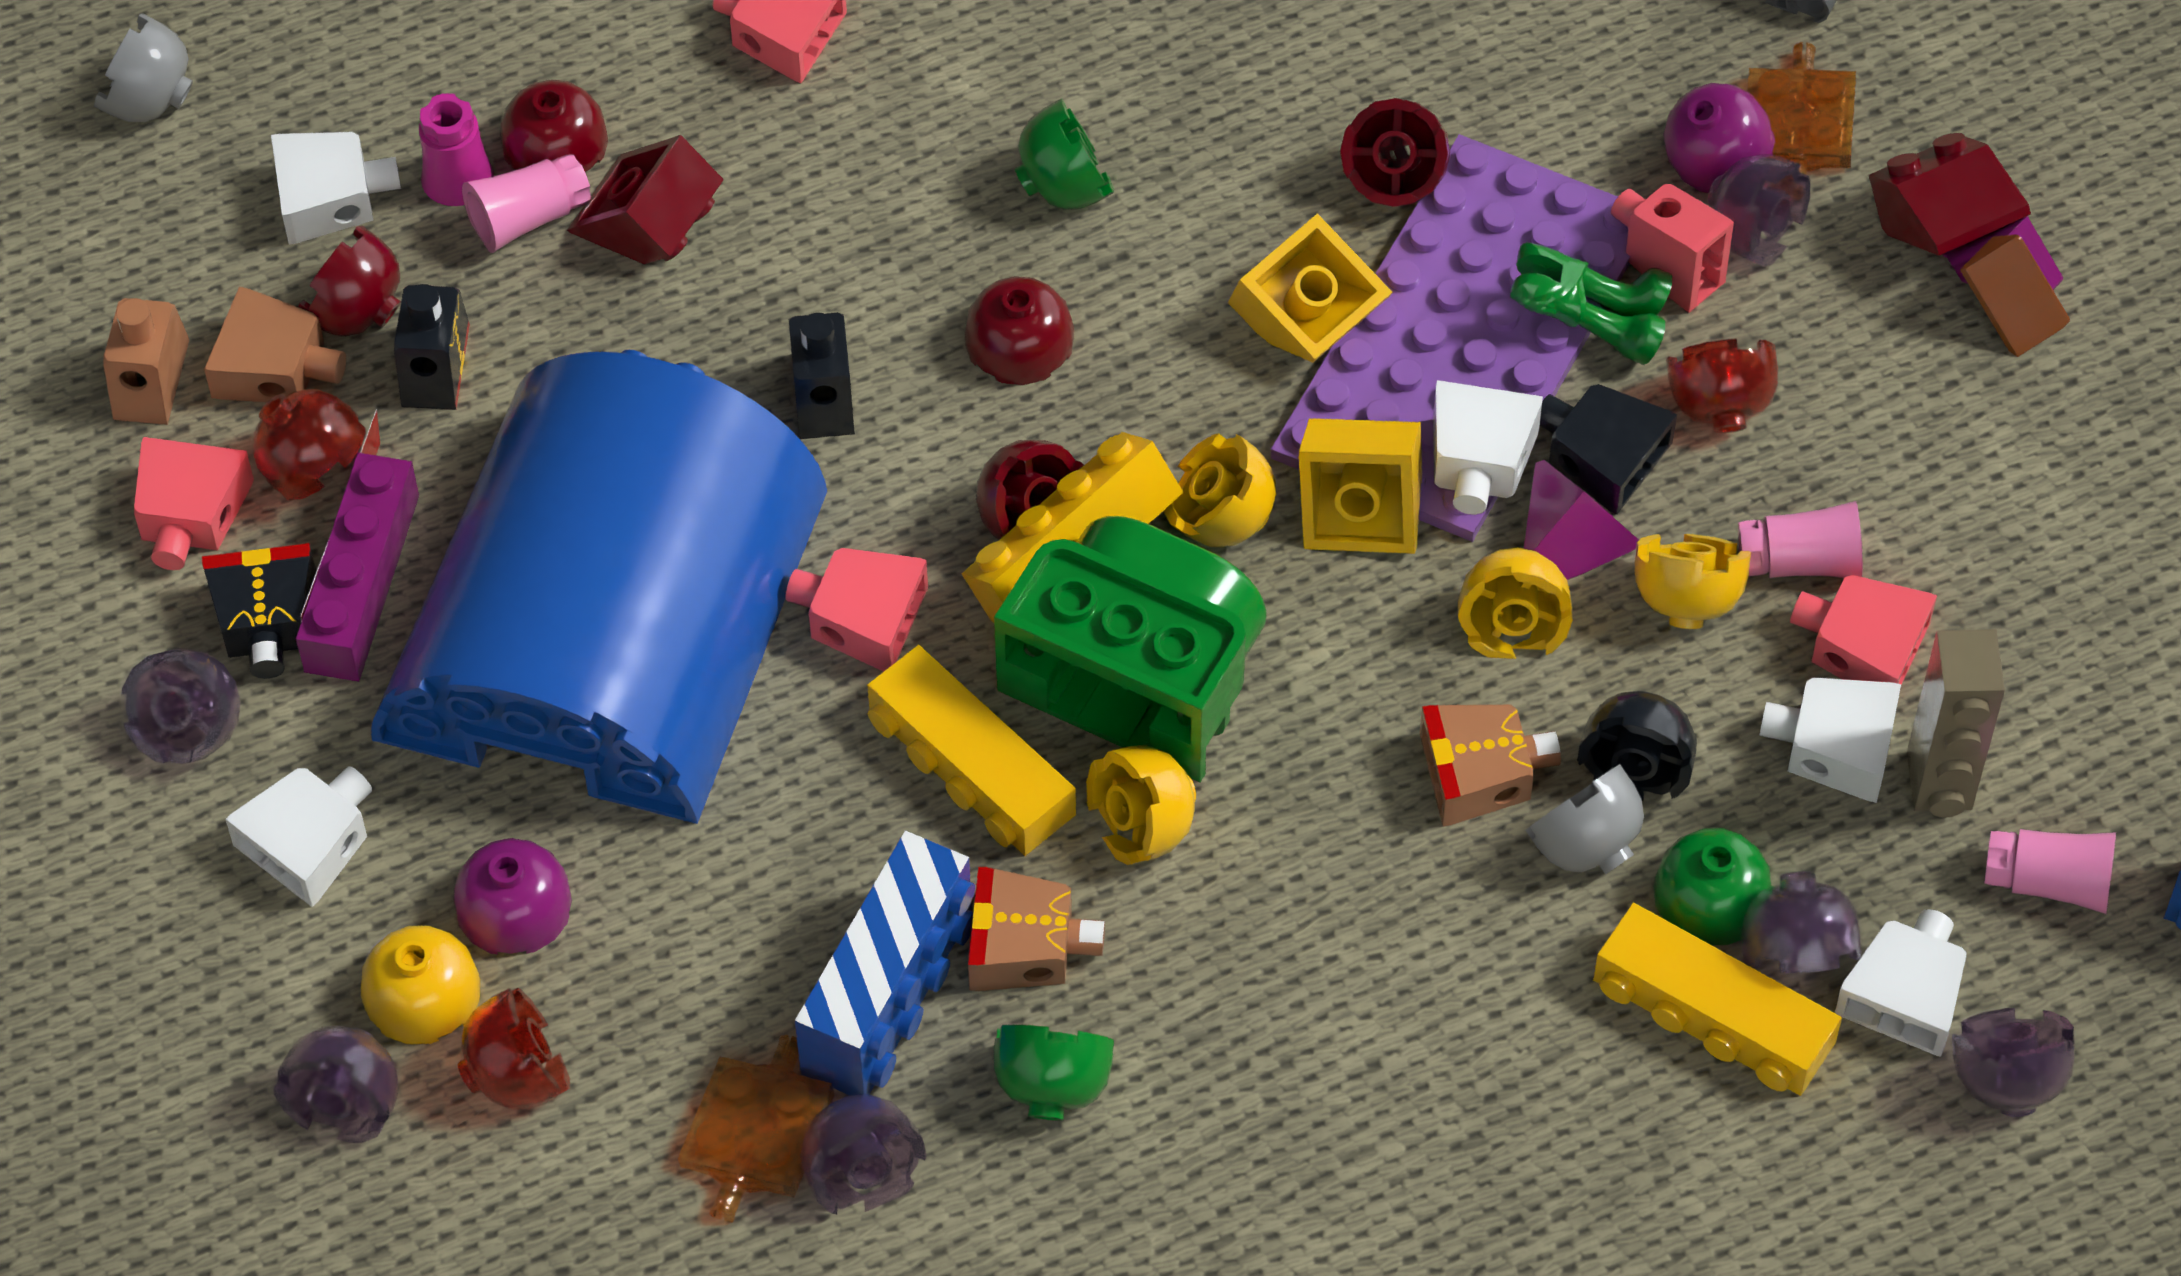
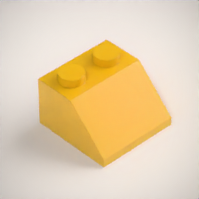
[1228,213,1393,363]
[1299,418,1422,554]

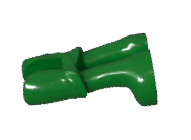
[1510,242,1672,365]

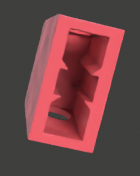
[713,0,847,83]
[1611,184,1734,313]
[134,437,254,570]
[786,548,928,672]
[1790,575,1937,685]

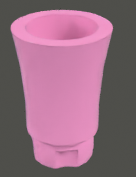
[462,154,591,253]
[1738,501,1863,578]
[1984,829,2116,914]

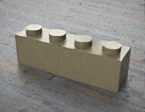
[1907,629,2005,817]

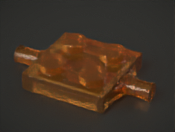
[1747,42,1856,197]
[678,1034,835,1223]

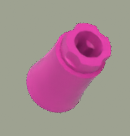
[419,93,494,206]

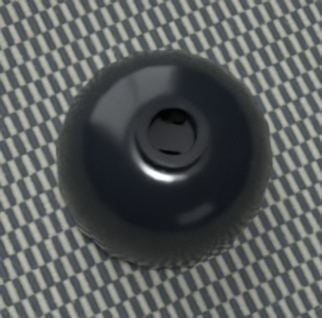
[1577,691,1697,801]

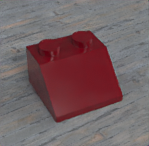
[1868,133,2031,256]
[567,135,724,264]

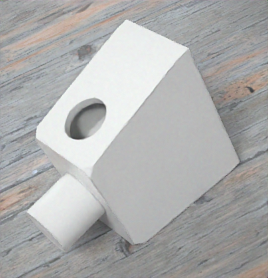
[271,132,401,245]
[1433,380,1543,515]
[1759,678,1901,803]
[226,766,372,907]
[1835,909,1967,1057]

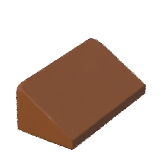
[1960,234,2070,357]

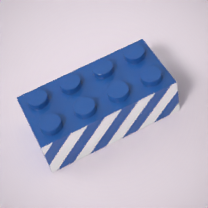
[795,831,975,1102]

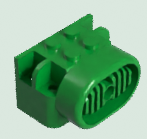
[994,516,1267,783]

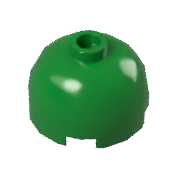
[1014,98,1114,210]
[1653,828,1772,945]
[993,1025,1114,1121]

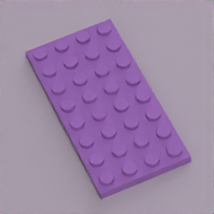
[1271,134,1630,542]

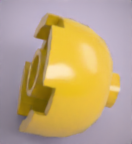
[1164,433,1276,548]
[1635,534,1751,629]
[1458,547,1573,659]
[1086,745,1196,865]
[361,926,480,1044]

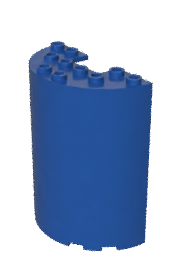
[371,350,827,824]

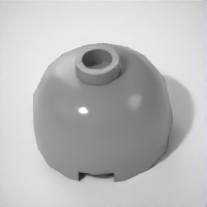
[94,13,193,122]
[1525,764,1644,875]

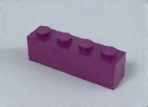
[296,453,419,682]

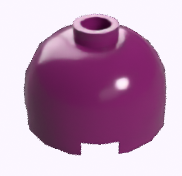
[1663,83,1775,194]
[453,838,572,955]

